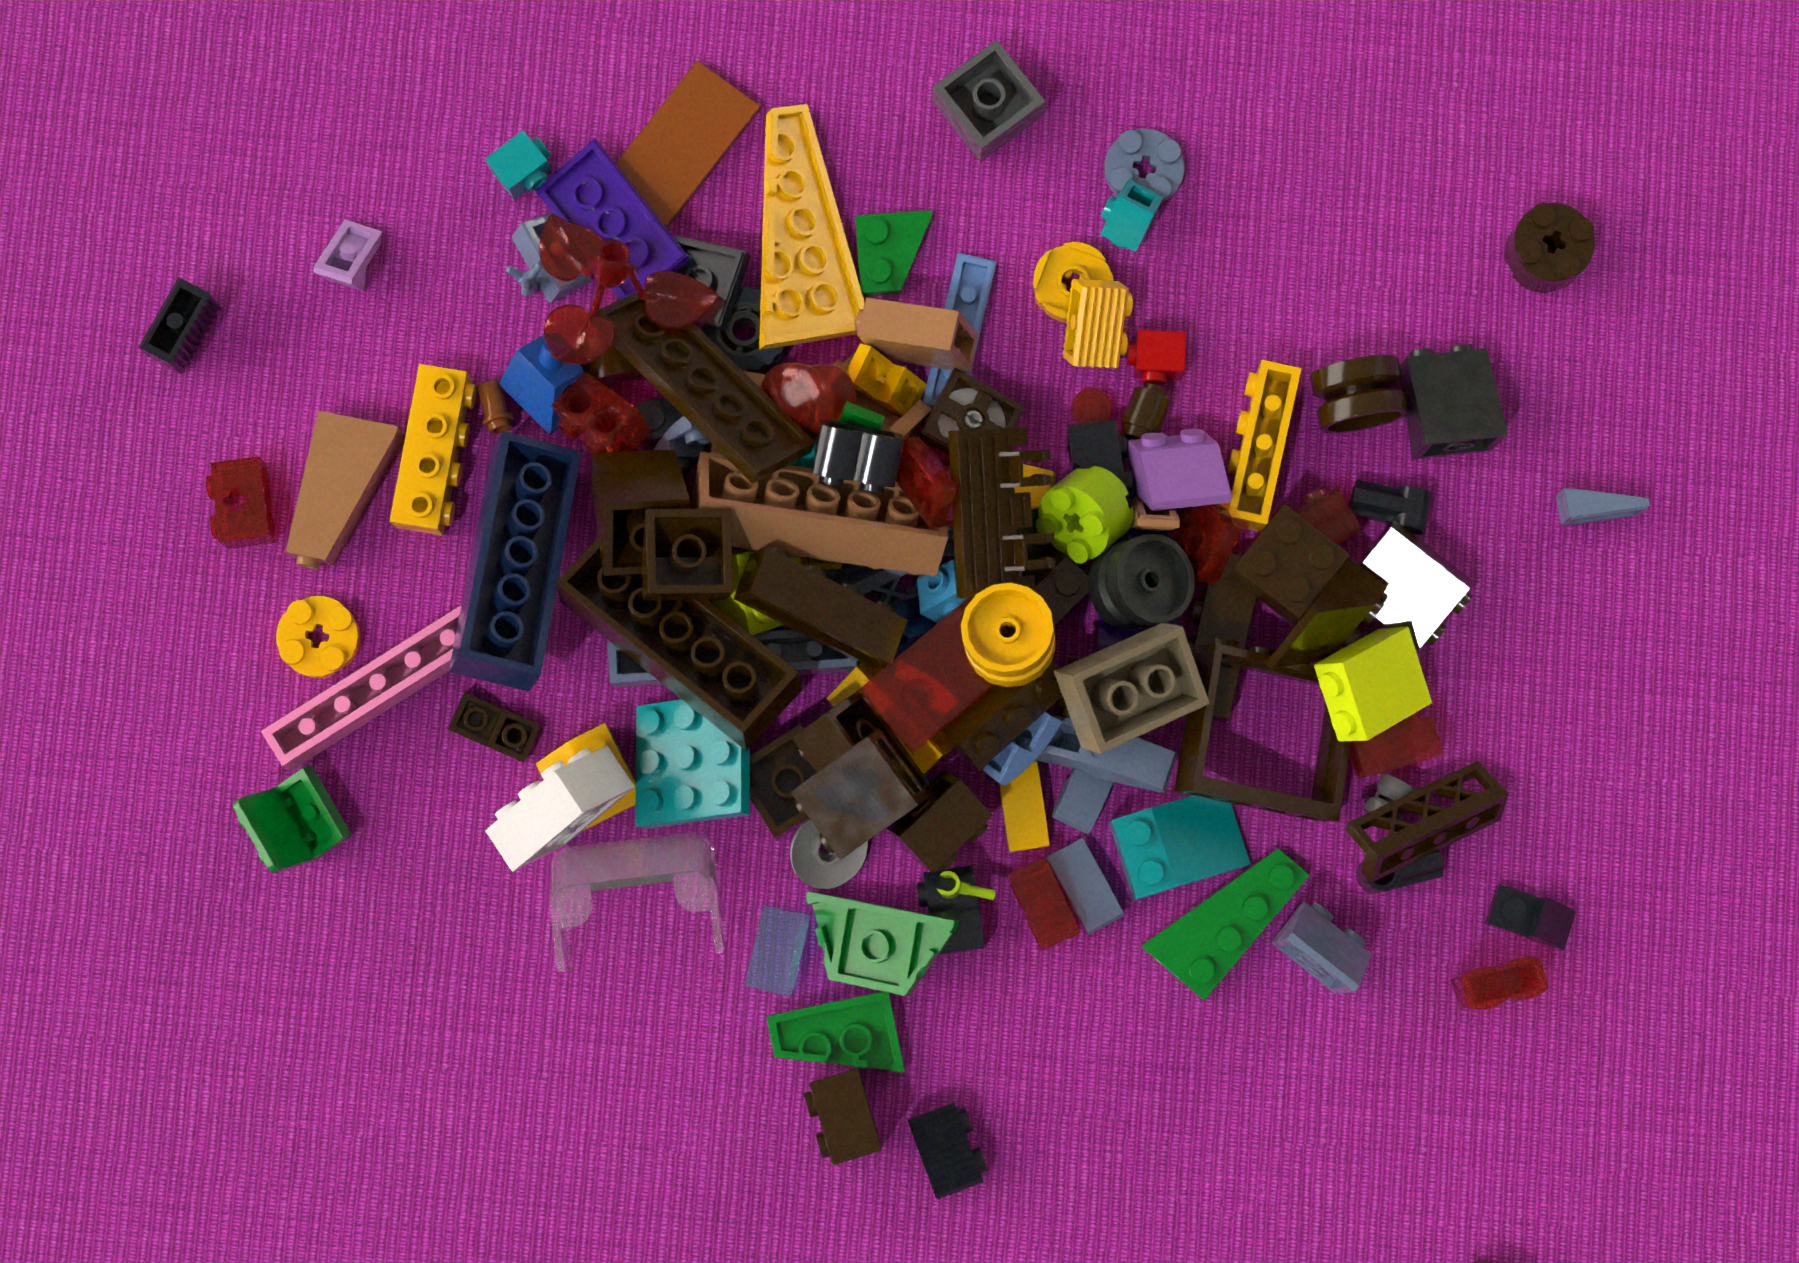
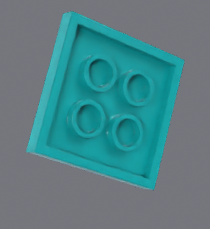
[635,699,750,829]

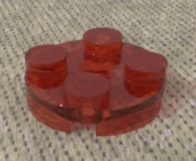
[1170,504,1240,584]

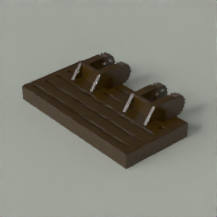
[948,427,1056,599]

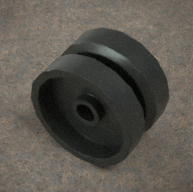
[1088,534,1195,631]

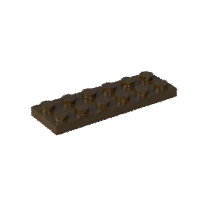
[591,285,815,484]

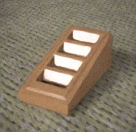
[1131,497,1180,531]

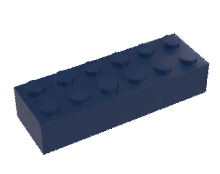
[449,431,582,692]

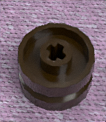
[1310,355,1409,433]

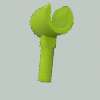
[937,871,996,900]

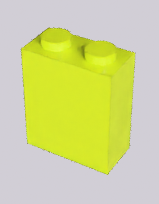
[1314,627,1432,741]

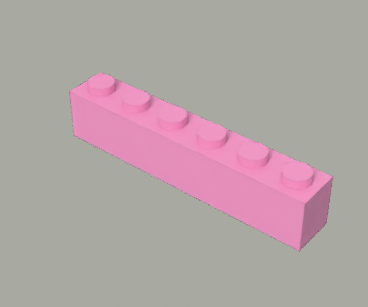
[261,605,461,770]

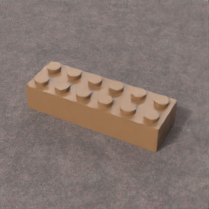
[692,452,948,576]

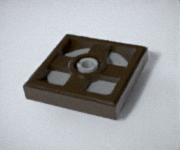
[918,367,1025,455]

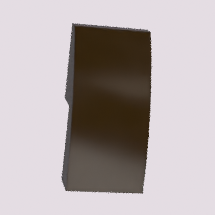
[447,692,541,763]

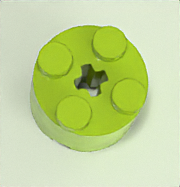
[1036,466,1134,564]

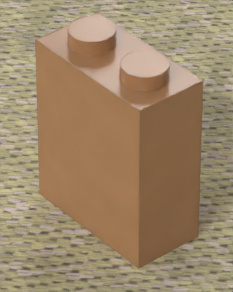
[855,297,978,373]

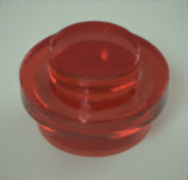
[1071,388,1111,424]

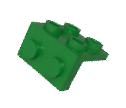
[233,765,352,873]

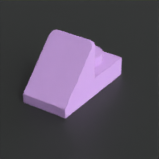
[313,220,382,291]

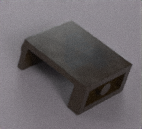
[791,728,928,860]

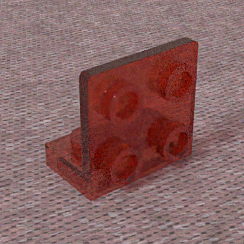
[896,437,958,528]

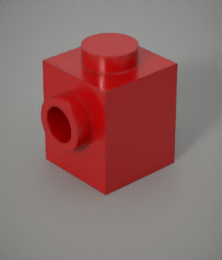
[1126,330,1186,385]

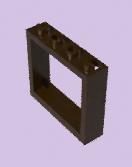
[1174,638,1351,822]

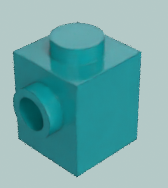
[485,130,552,200]
[1100,179,1164,252]

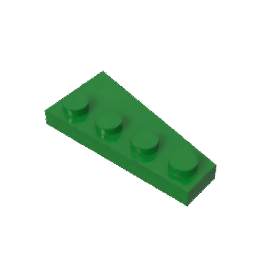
[1140,848,1310,1001]

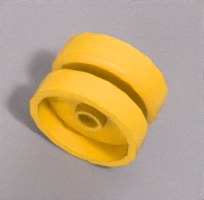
[961,583,1056,687]

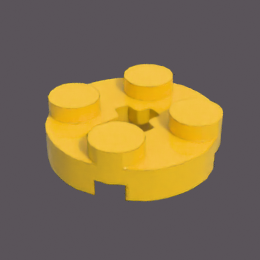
[1033,242,1113,323]
[276,596,360,678]

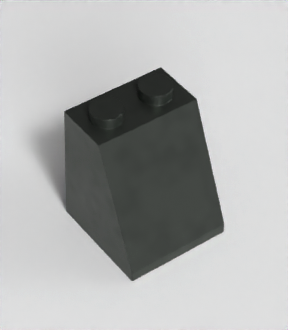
[1400,344,1508,459]

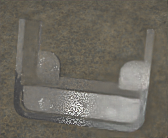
[550,832,727,973]

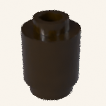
[1121,383,1172,440]

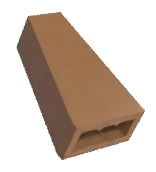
[286,410,404,570]

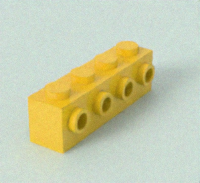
[1218,360,1302,533]
[389,364,477,536]

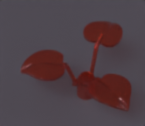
[539,213,718,364]

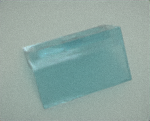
[744,905,811,997]

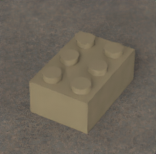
[1054,623,1210,754]

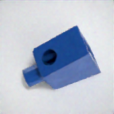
[499,335,585,435]

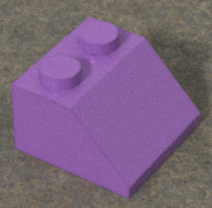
[1128,429,1231,511]

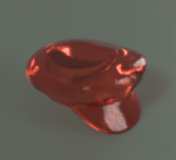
[761,363,856,441]

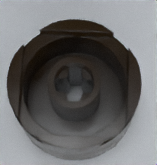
[1504,203,1595,293]

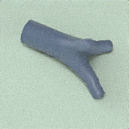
[506,261,544,296]

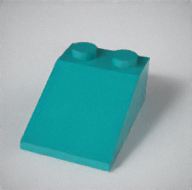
[1108,796,1250,901]

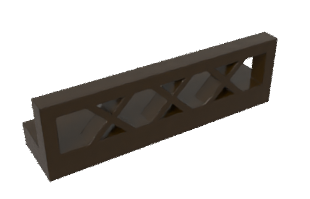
[1346,761,1509,883]

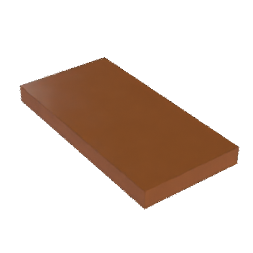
[616,61,761,229]

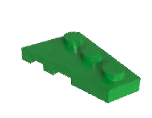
[766,991,905,1072]

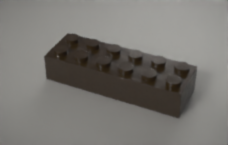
[555,537,801,750]

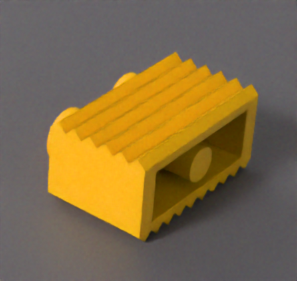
[1062,279,1133,368]

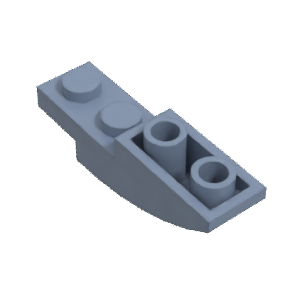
[1036,714,1178,793]

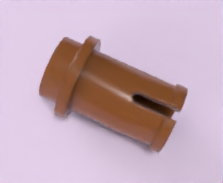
[476,380,514,435]

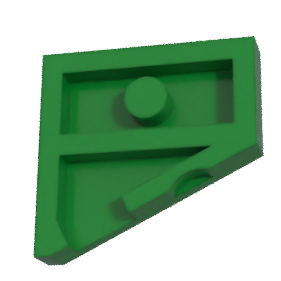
[855,210,932,297]

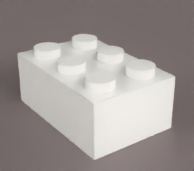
[485,746,635,872]

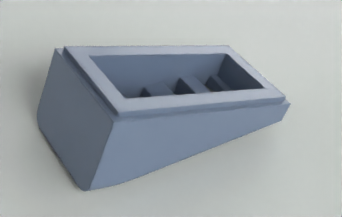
[1556,488,1650,526]

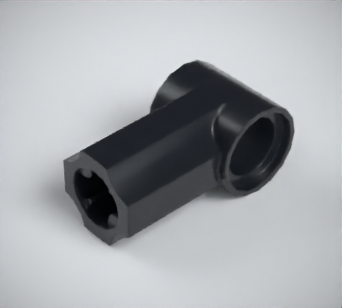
[1348,480,1433,535]
[1356,850,1444,893]

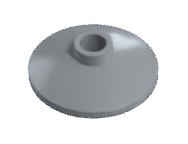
[790,819,868,889]

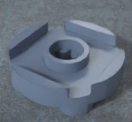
[1104,128,1184,203]

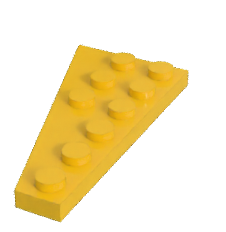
[759,104,865,350]

